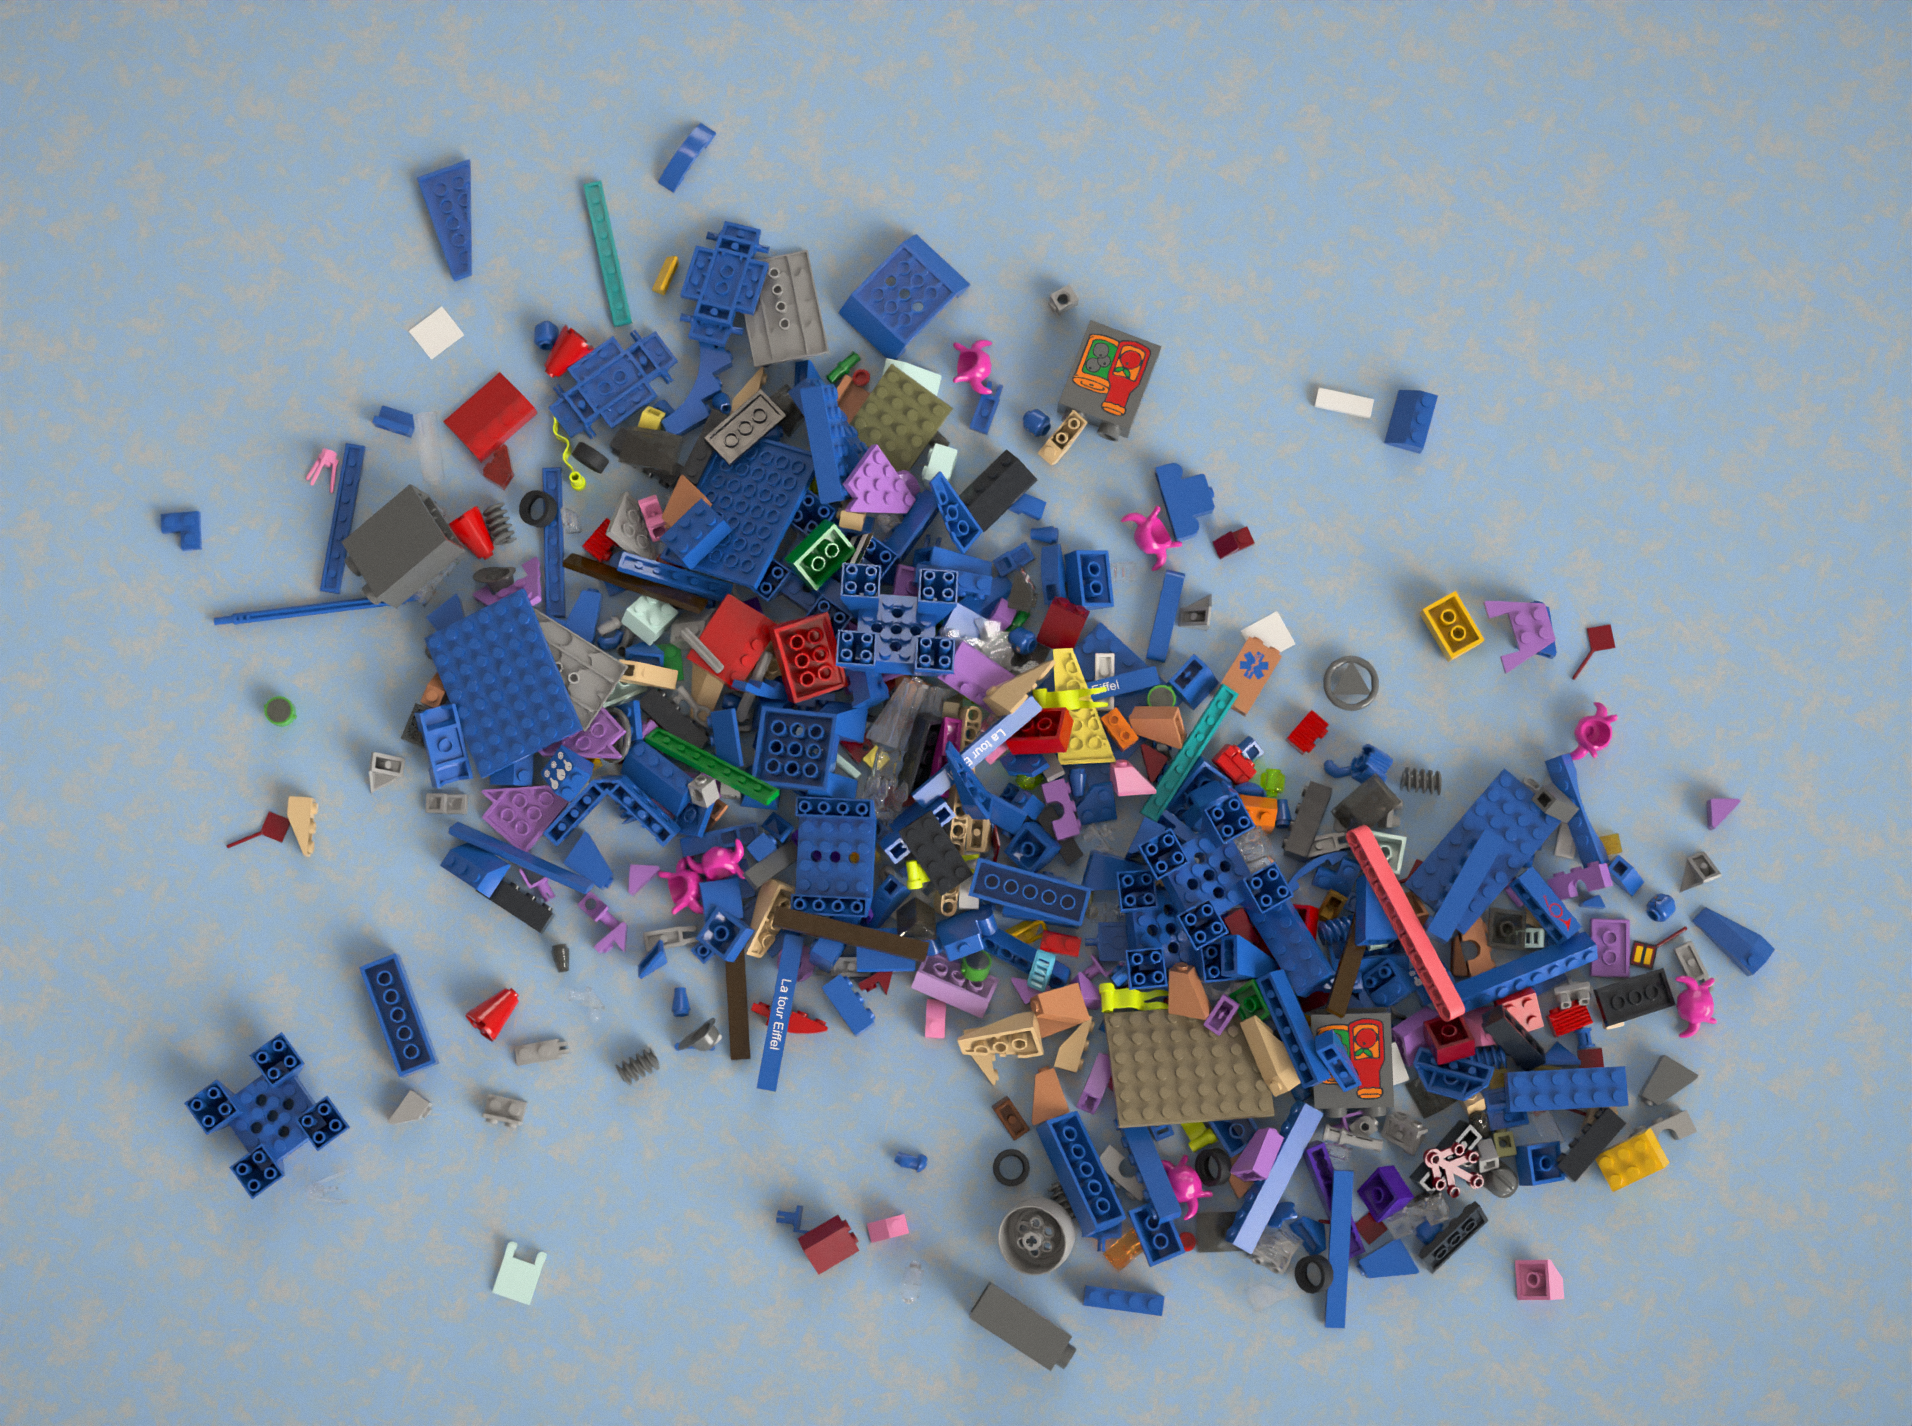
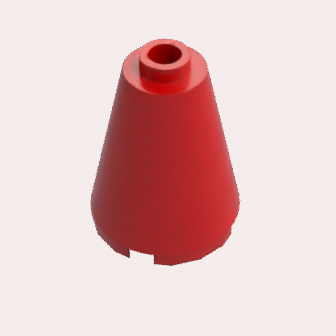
[544,324,595,378]
[449,506,495,561]
[465,988,519,1042]

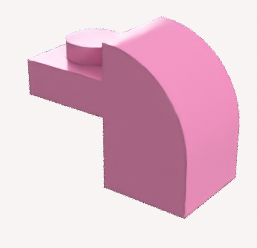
[638,495,668,542]

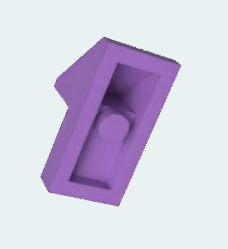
[594,921,628,954]

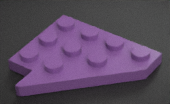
[843,444,916,514]
[538,706,626,759]
[482,785,570,852]

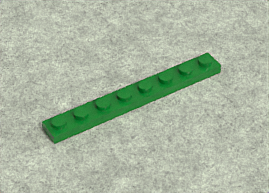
[645,727,779,806]

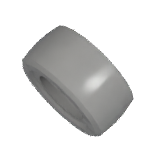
[998,1197,1075,1275]

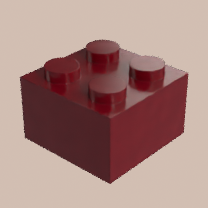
[1423,1015,1475,1065]

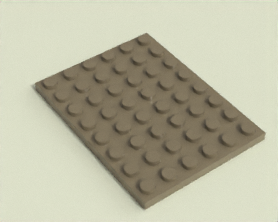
[1103,1006,1275,1128]

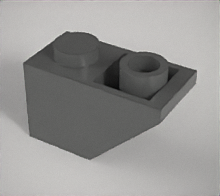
[1531,782,1579,823]

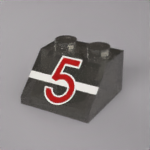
[1008,564,1039,613]

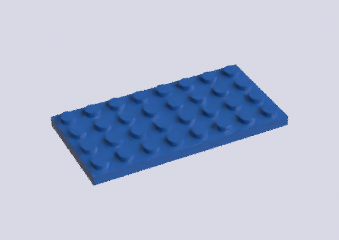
[1404,768,1562,935]

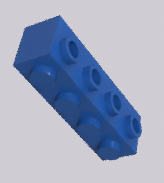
[912,563,993,600]

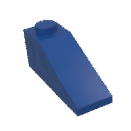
[1315,1029,1362,1092]

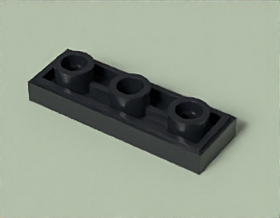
[1037,807,1084,866]

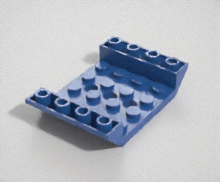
[838,234,971,360]
[790,796,877,917]

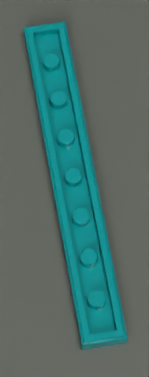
[583,180,633,328]
[1139,684,1239,822]

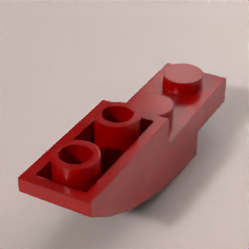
[751,1001,829,1035]

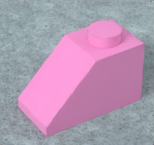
[925,999,946,1039]
[867,1214,909,1243]

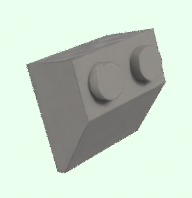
[670,609,717,650]

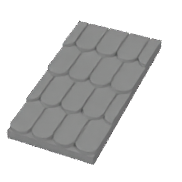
[744,250,829,368]
[533,608,628,732]

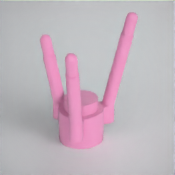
[306,448,339,493]

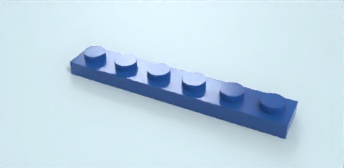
[617,551,733,602]

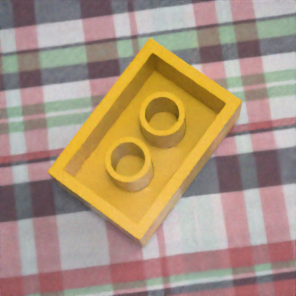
[1419,591,1485,662]
[1595,1128,1670,1192]

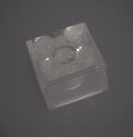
[1233,826,1277,874]

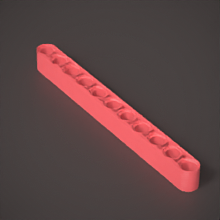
[1346,825,1465,1022]

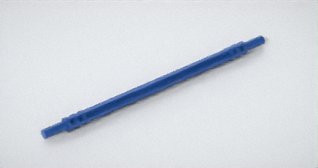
[214,592,425,625]

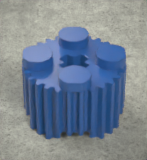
[1349,744,1393,788]

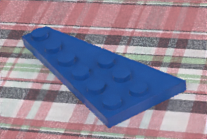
[417,159,472,282]

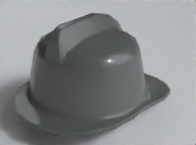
[473,567,516,592]
[678,1018,722,1051]
[1475,1159,1519,1198]

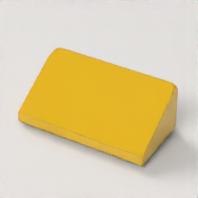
[652,256,679,296]
[1005,920,1048,944]

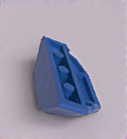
[1413,1047,1495,1101]

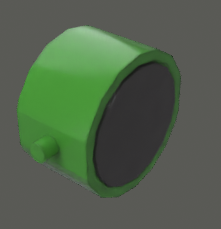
[1146,685,1176,707]
[264,696,297,727]
[960,950,992,982]

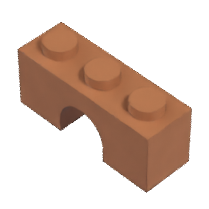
[1457,918,1496,978]

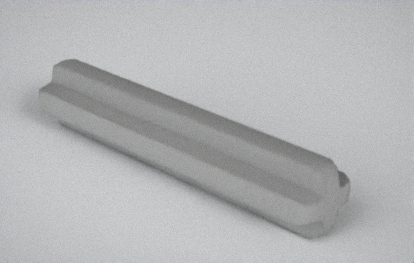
[680,627,724,674]

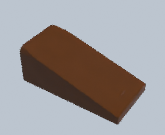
[1450,936,1468,977]
[991,1096,1030,1141]

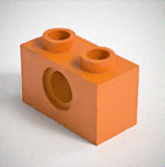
[1100,707,1139,752]

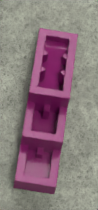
[930,717,962,799]

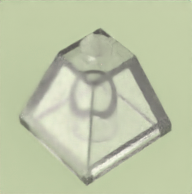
[1255,1224,1304,1269]

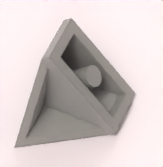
[1178,594,1212,631]
[369,752,405,793]
[1680,851,1722,892]

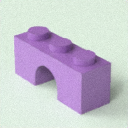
[1041,778,1082,842]
[1547,861,1613,901]

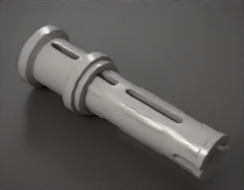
[1322,1123,1383,1152]

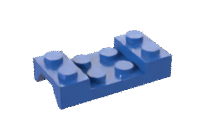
[414,703,473,788]

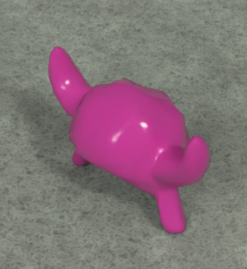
[953,340,992,395]
[1121,506,1182,571]
[1566,702,1618,760]
[686,839,745,881]
[658,856,703,915]
[1675,975,1717,1038]
[1161,1155,1213,1220]

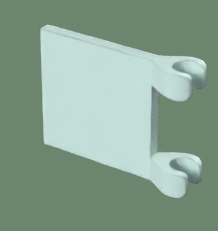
[492,1241,547,1305]

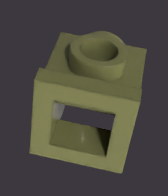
[1491,1128,1517,1158]

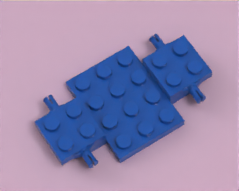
[680,221,770,347]
[548,330,678,440]

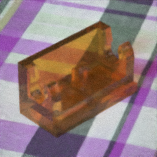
[1103,1228,1143,1272]

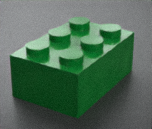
[784,519,857,590]

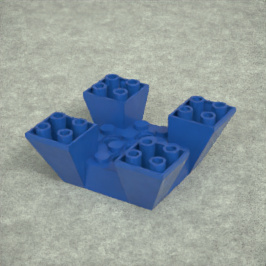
[748,489,899,639]
[836,563,959,677]
[740,695,868,811]
[1137,792,1294,951]
[1115,864,1240,990]
[184,1032,350,1199]

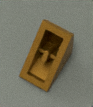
[1318,889,1348,922]

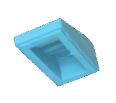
[1027,949,1056,992]

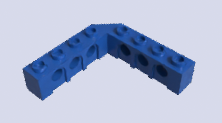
[543,775,681,847]

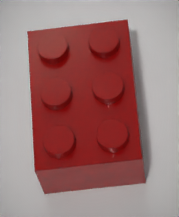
[1005,707,1074,755]

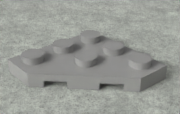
[606,491,657,560]

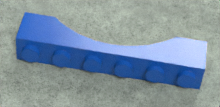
[1544,753,1610,869]

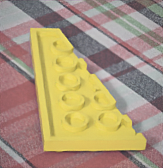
[1053,648,1116,765]

